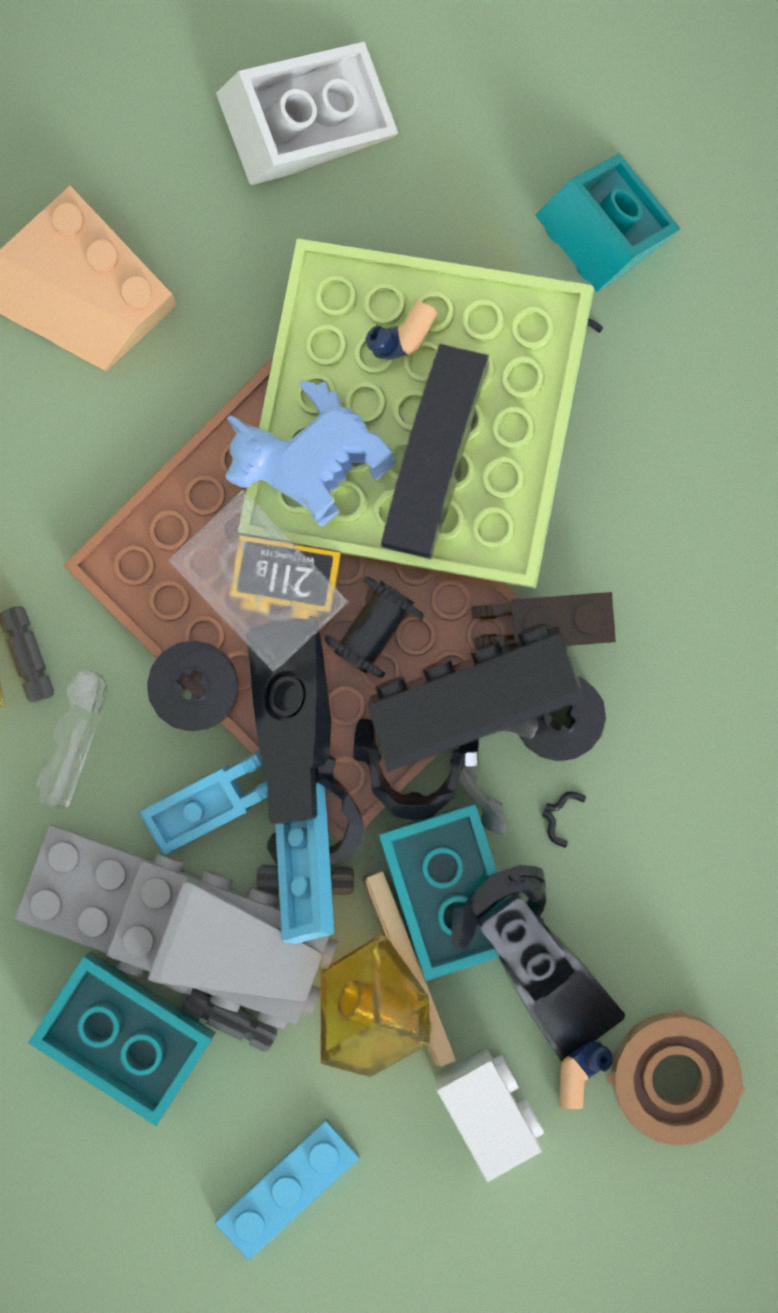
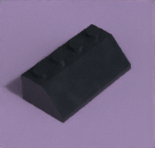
[368,623,584,772]

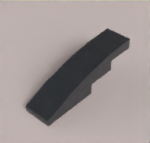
[381,344,489,560]

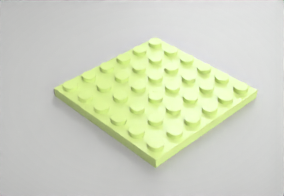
[238,238,594,589]

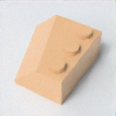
[0,185,177,372]

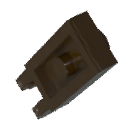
[472,592,616,648]

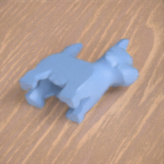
[225,381,396,527]

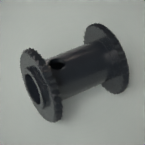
[324,576,424,678]

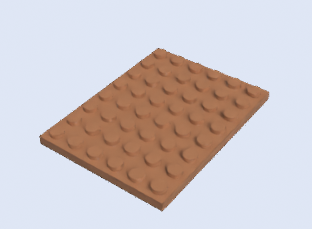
[63,357,520,841]

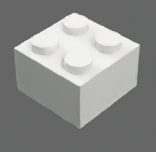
[435,1048,544,1182]

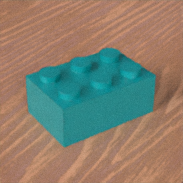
[379,803,506,981]
[28,952,216,1126]

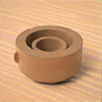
[605,1010,746,1145]

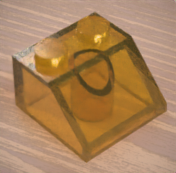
[321,935,432,1077]

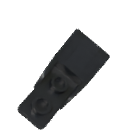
[247,616,332,824]
[478,894,625,1062]

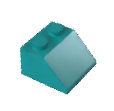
[535,153,681,292]

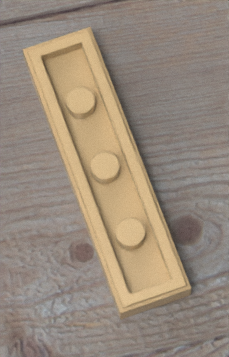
[362,870,456,1067]

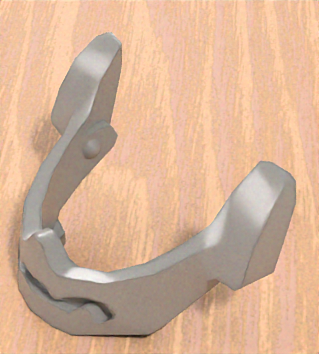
[454,718,538,835]

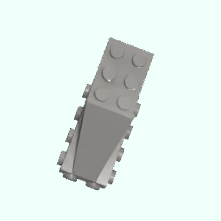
[14,824,338,1029]

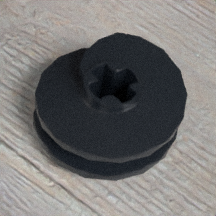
[147,641,239,731]
[518,676,606,761]

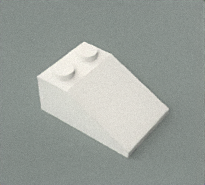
[216,41,399,186]

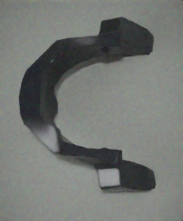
[353,718,479,820]
[267,754,364,865]
[452,865,547,950]

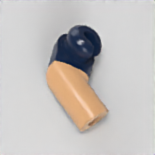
[365,300,438,360]
[559,1041,613,1109]

